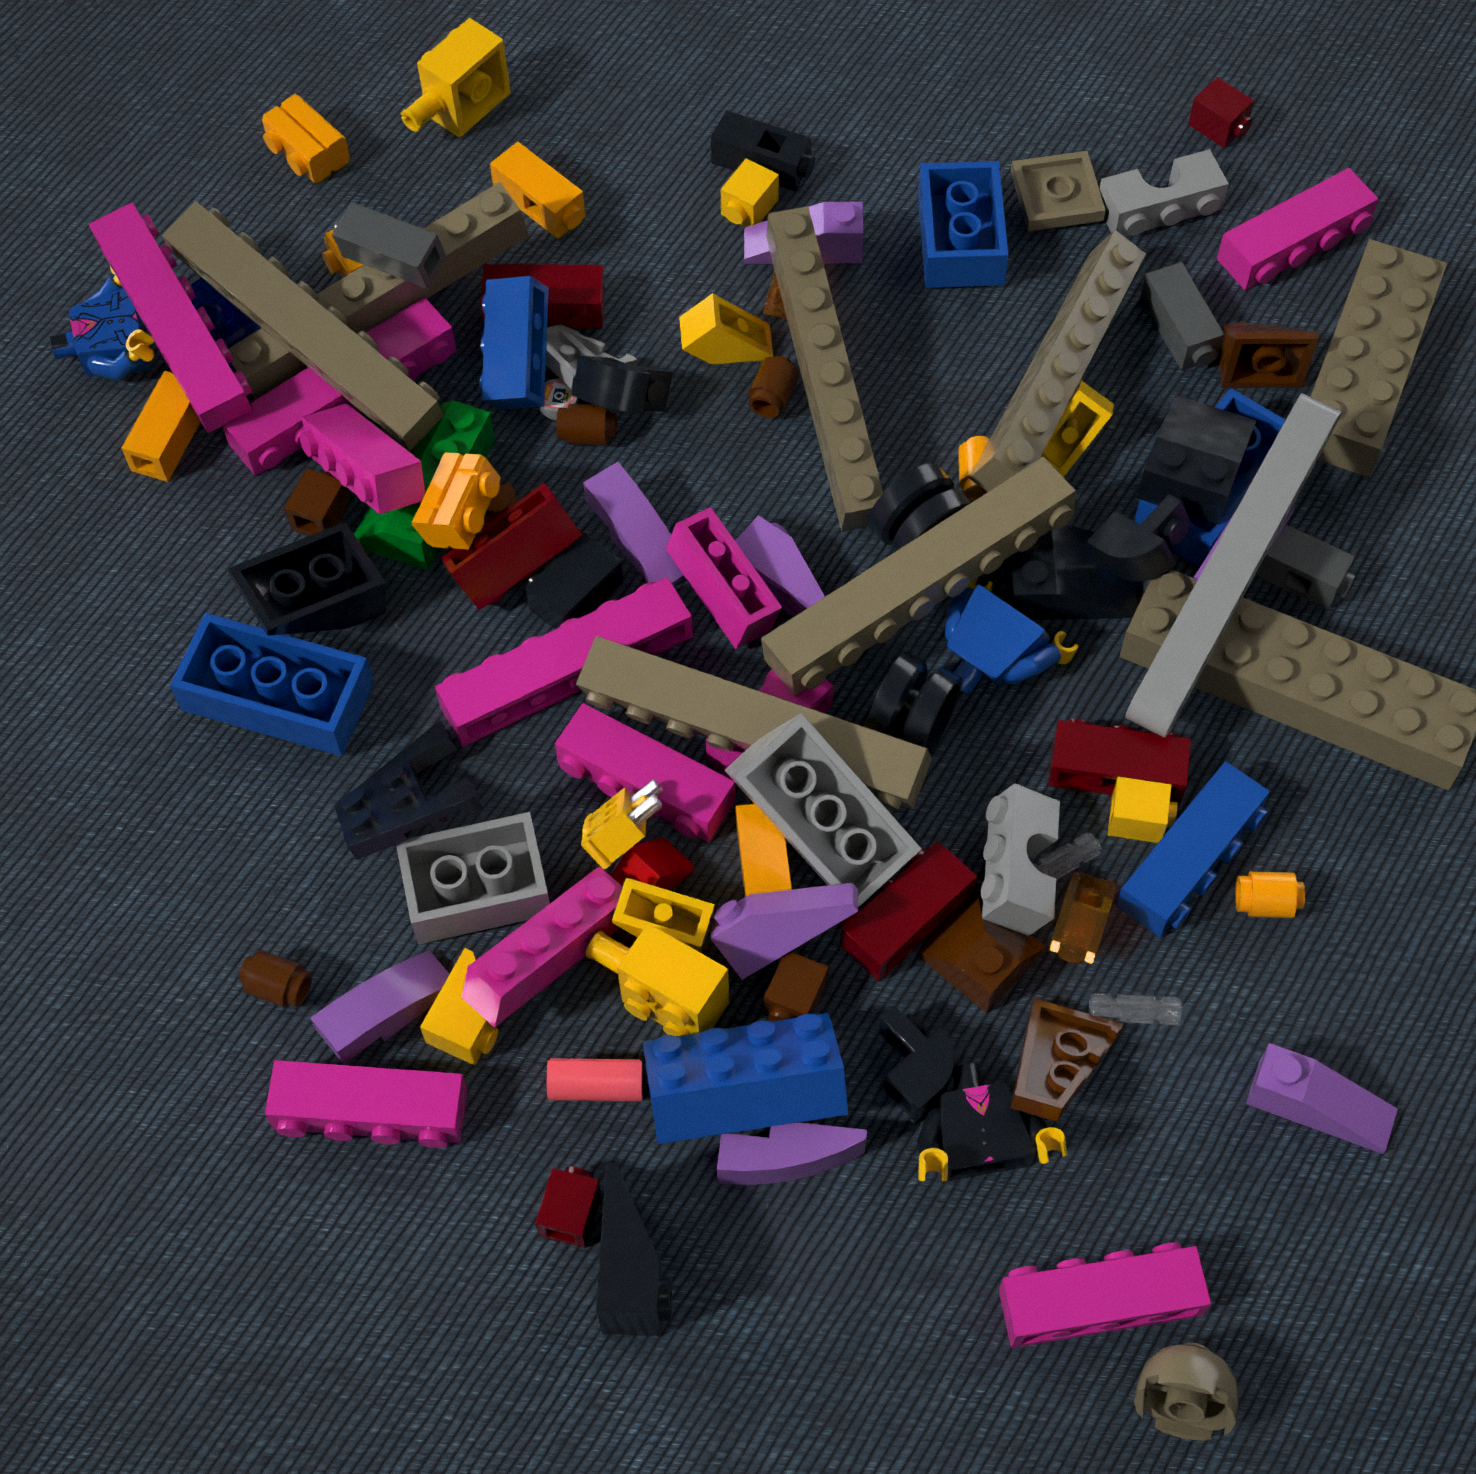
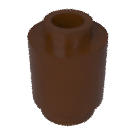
[748,356,800,418]
[556,404,618,446]
[239,950,312,1008]

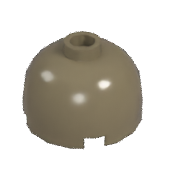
[1134,1343,1239,1441]

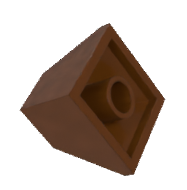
[1218,322,1319,388]
[917,890,1046,1014]

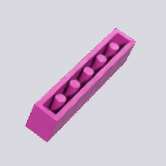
[88,202,252,433]
[222,297,457,476]
[435,577,693,747]

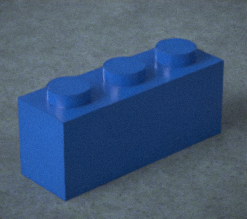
[479,276,549,410]

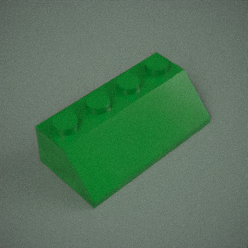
[354,400,495,571]

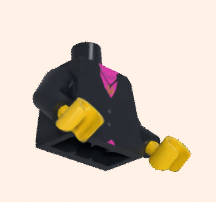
[917,1063,1067,1182]

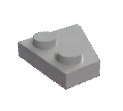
[546,324,637,390]

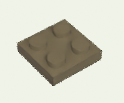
[1011,151,1106,232]

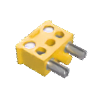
[581,780,663,870]

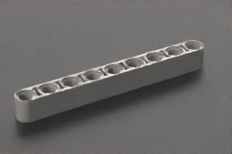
[1125,393,1342,738]

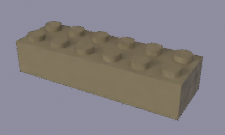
[1310,239,1447,477]

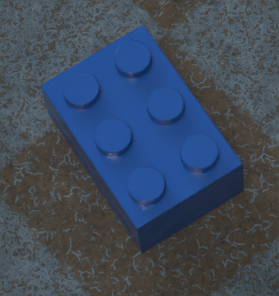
[918,161,1008,288]

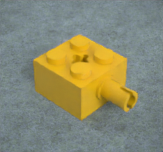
[400,17,511,138]
[585,923,729,1036]

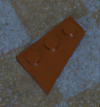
[1010,998,1124,1121]

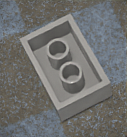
[396,812,550,945]

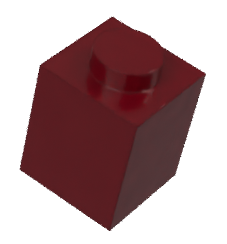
[1188,77,1254,148]
[535,1166,601,1248]

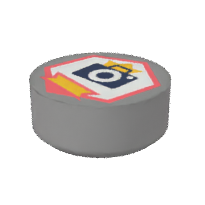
[539,378,579,420]

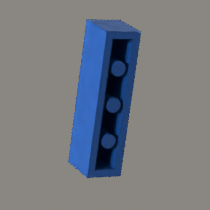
[1116,761,1270,938]

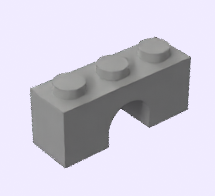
[1099,149,1229,236]
[981,783,1060,936]

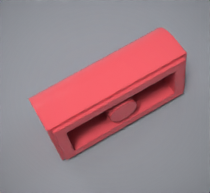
[547,1058,644,1102]

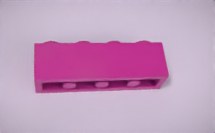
[1217,168,1378,291]
[300,404,425,514]
[555,703,736,842]
[462,866,623,1028]
[265,1060,468,1148]
[999,1242,1211,1348]

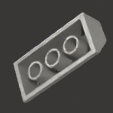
[724,713,921,907]

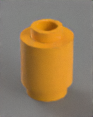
[958,436,990,500]
[1235,871,1305,918]

